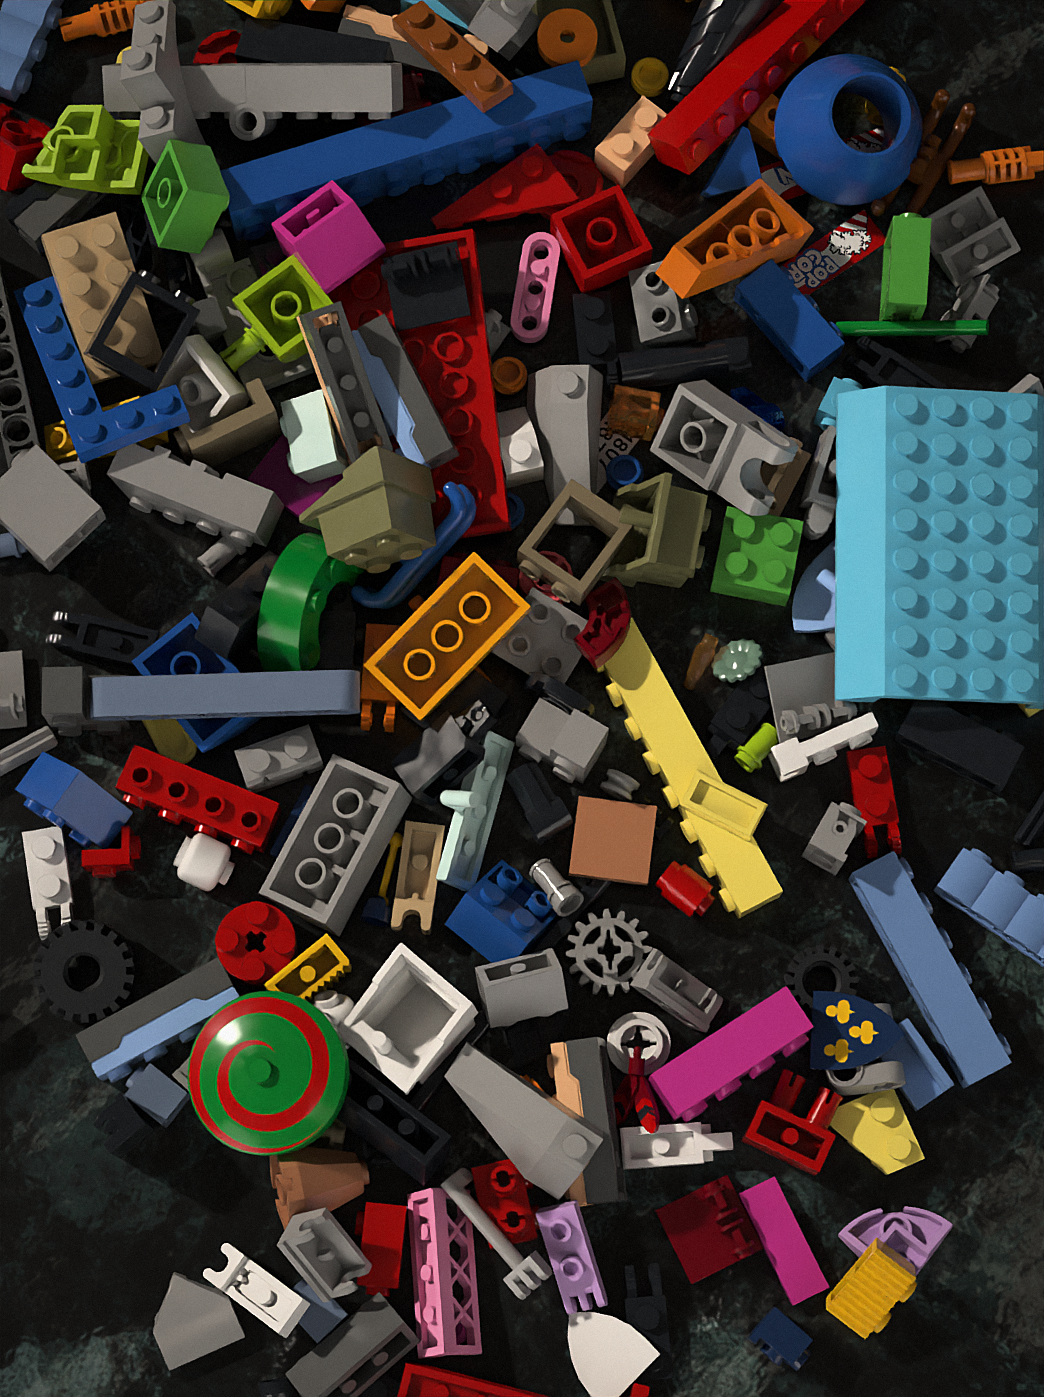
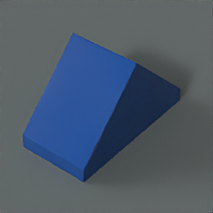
[700,126,762,199]

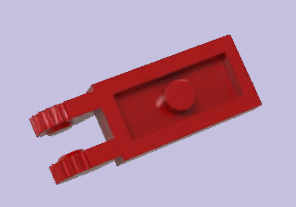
[846,746,902,858]

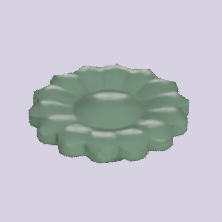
[711,638,763,683]

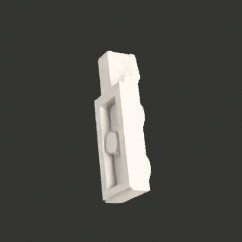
[620,1122,733,1170]

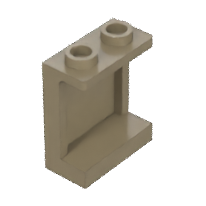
[173,378,282,468]

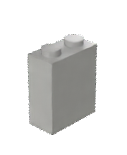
[0,444,106,571]

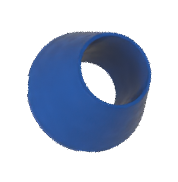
[774,54,923,206]

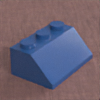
[131,612,262,753]

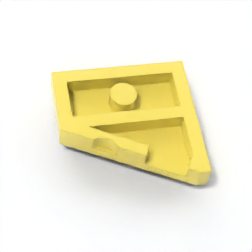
[830,1089,925,1175]

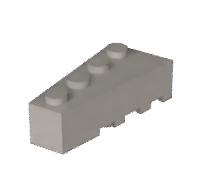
[107,442,285,547]

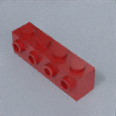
[115,744,282,855]

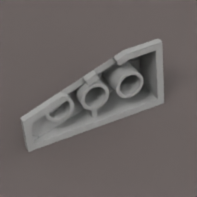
[444,1042,604,1200]

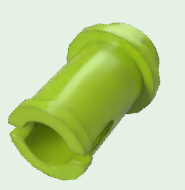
[219,327,266,372]
[734,722,779,773]

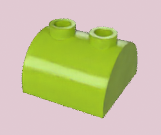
[232,255,333,363]

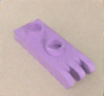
[536,1200,608,1314]

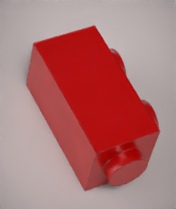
[355,1202,408,1297]

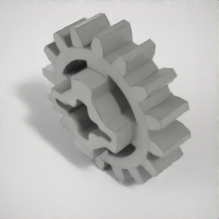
[565,909,652,997]

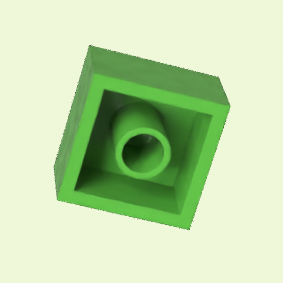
[140,139,230,254]
[710,506,804,607]

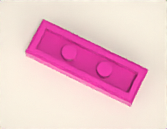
[738,1176,830,1306]

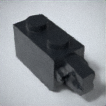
[310,585,365,686]
[390,700,497,806]

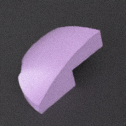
[838,1206,953,1276]

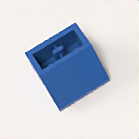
[445,860,558,963]

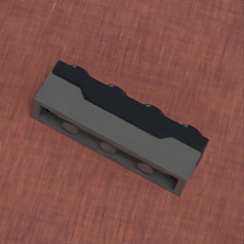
[4,112,122,255]

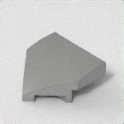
[153,1272,245,1371]

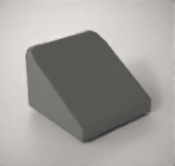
[191,297,227,346]

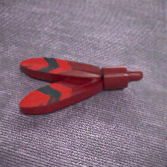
[614,1046,660,1134]

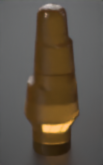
[684,633,719,690]

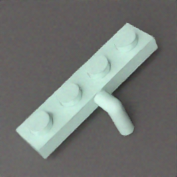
[436,731,515,891]

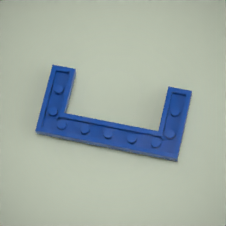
[13,276,191,464]

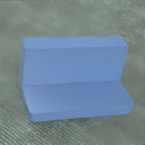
[878,1018,954,1112]

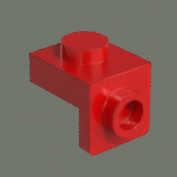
[82,825,141,878]

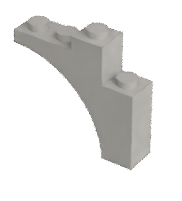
[120,0,207,164]

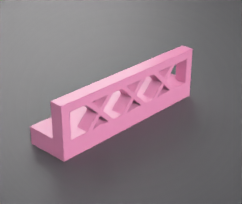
[407,1188,482,1359]

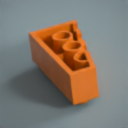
[655,178,814,299]

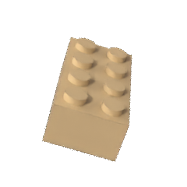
[41,212,163,385]

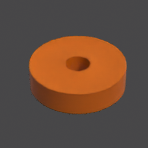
[537,8,598,67]

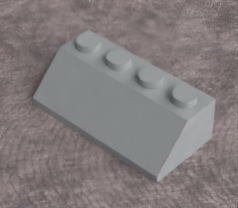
[259,754,412,937]

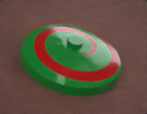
[188,991,349,1156]

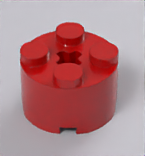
[215,901,298,987]

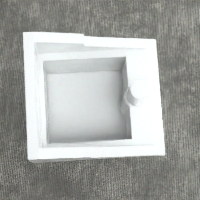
[338,943,478,1095]

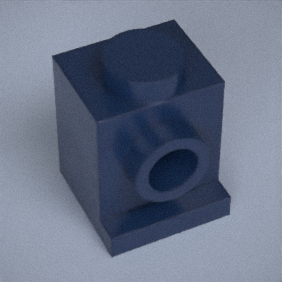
[746,1307,813,1371]

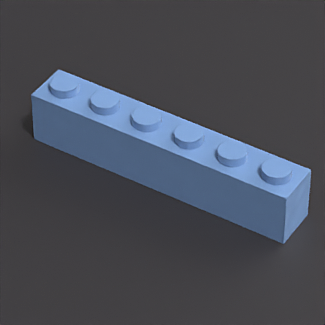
[848,851,1012,1089]

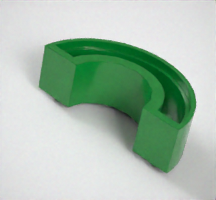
[257,533,365,672]

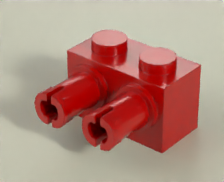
[741,1069,843,1176]
[471,1159,540,1250]

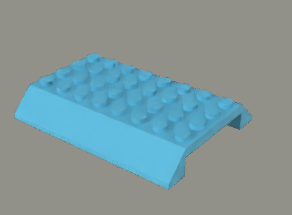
[835,386,1044,709]

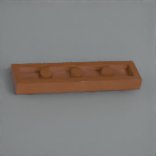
[392,0,514,113]

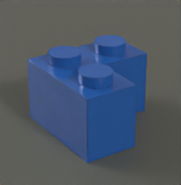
[15,751,133,849]

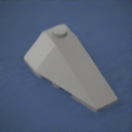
[526,365,603,526]

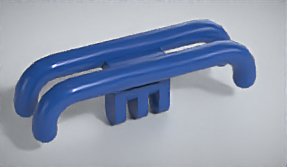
[351,482,476,610]

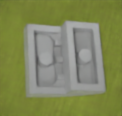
[925,186,1021,287]

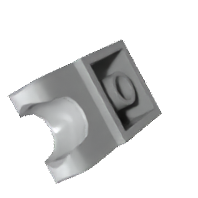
[650,380,798,516]

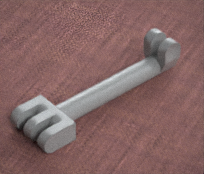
[441,1168,552,1300]

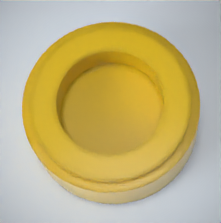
[631,57,669,97]

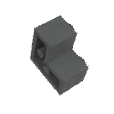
[42,666,131,736]

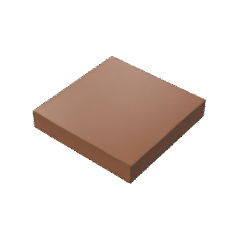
[569,796,657,886]

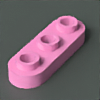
[510,232,560,343]

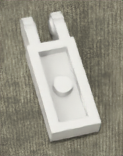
[22,826,74,940]

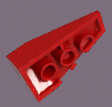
[0,103,52,192]

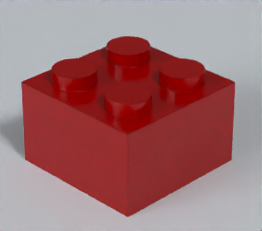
[550,184,653,293]

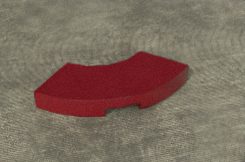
[573,577,631,669]

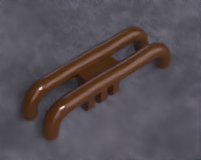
[871,89,976,216]

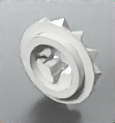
[607,1012,670,1075]

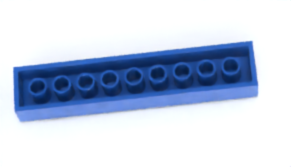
[220,60,593,241]

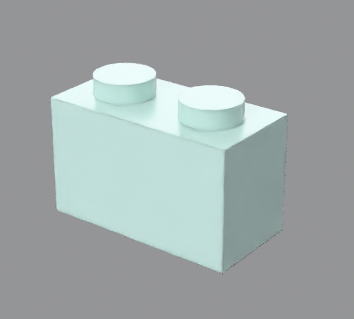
[280,389,351,484]

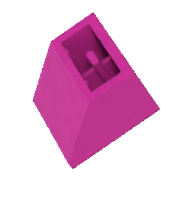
[271,180,386,295]

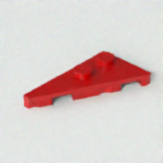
[431,143,580,229]

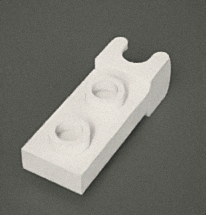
[768,712,879,782]
[203,1243,310,1338]

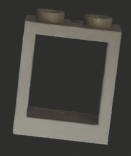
[516,479,634,606]

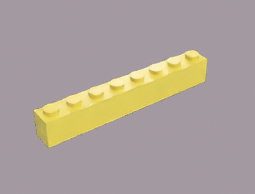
[591,618,783,919]

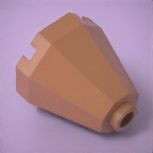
[269,1147,369,1230]

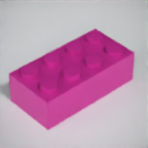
[648,986,814,1123]

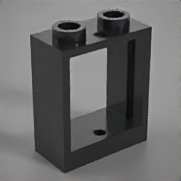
[83,269,201,393]

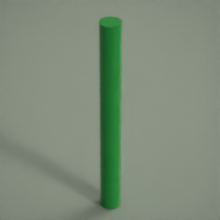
[836,320,989,336]

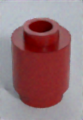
[655,860,716,918]

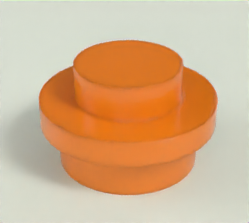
[492,357,527,395]

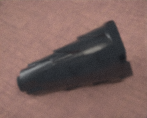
[667,0,780,107]

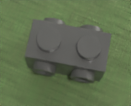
[628,260,698,349]

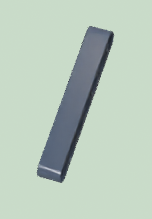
[90,670,360,721]

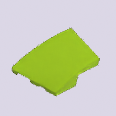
[22,105,149,195]

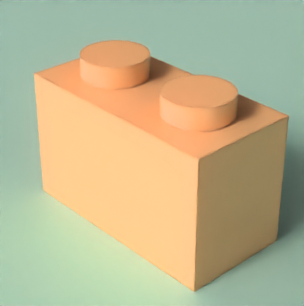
[594,96,667,189]

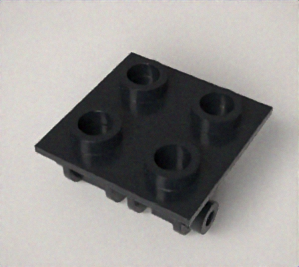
[381,241,471,332]

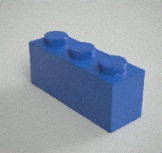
[734,259,845,382]

